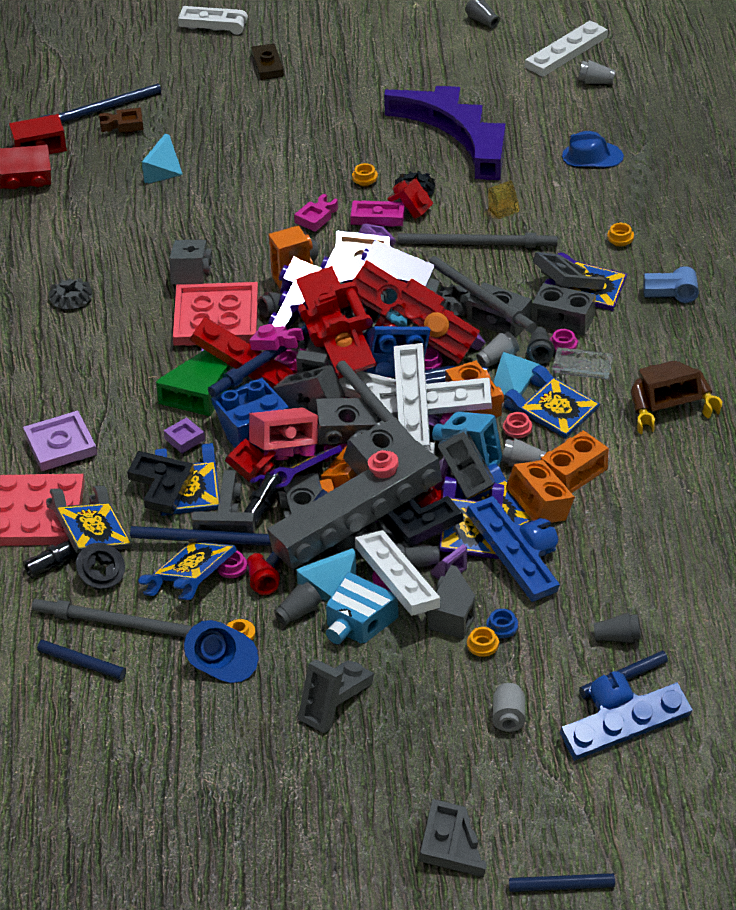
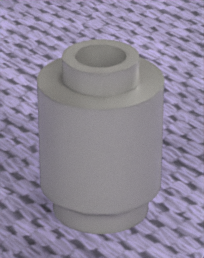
[492,683,526,732]

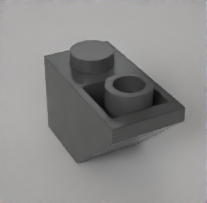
[425,565,475,639]

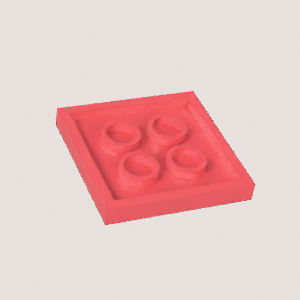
[173,282,258,346]
[0,474,85,546]

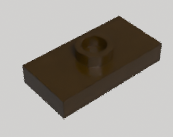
[251,43,284,80]

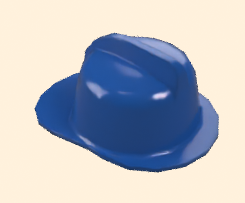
[562,131,624,168]
[184,620,259,683]

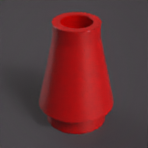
[247,553,280,595]

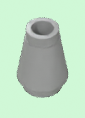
[578,60,615,84]
[476,332,520,367]
[501,438,546,467]

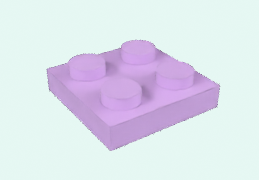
[23,411,97,471]

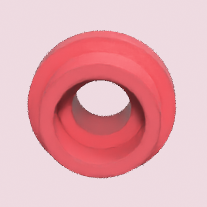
[503,412,532,439]
[368,450,399,478]

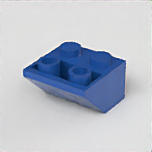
[363,326,431,377]
[211,378,289,448]

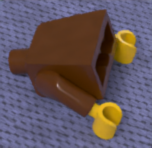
[631,361,722,434]

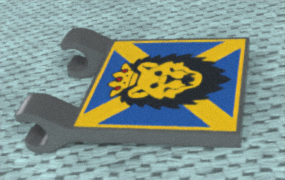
[46,485,132,553]

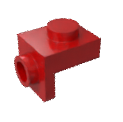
[387,178,434,219]
[225,438,276,482]

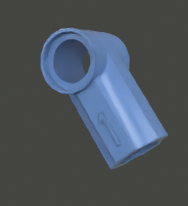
[643,266,699,303]

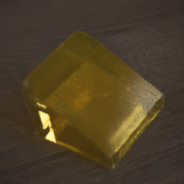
[488,180,520,219]

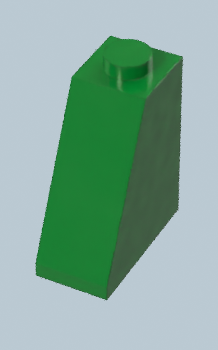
[156,350,233,416]

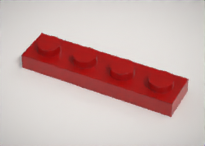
[190,317,296,389]

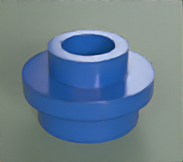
[486,609,518,638]

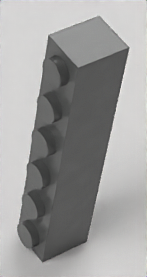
[267,441,442,570]

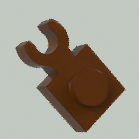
[99,107,144,132]

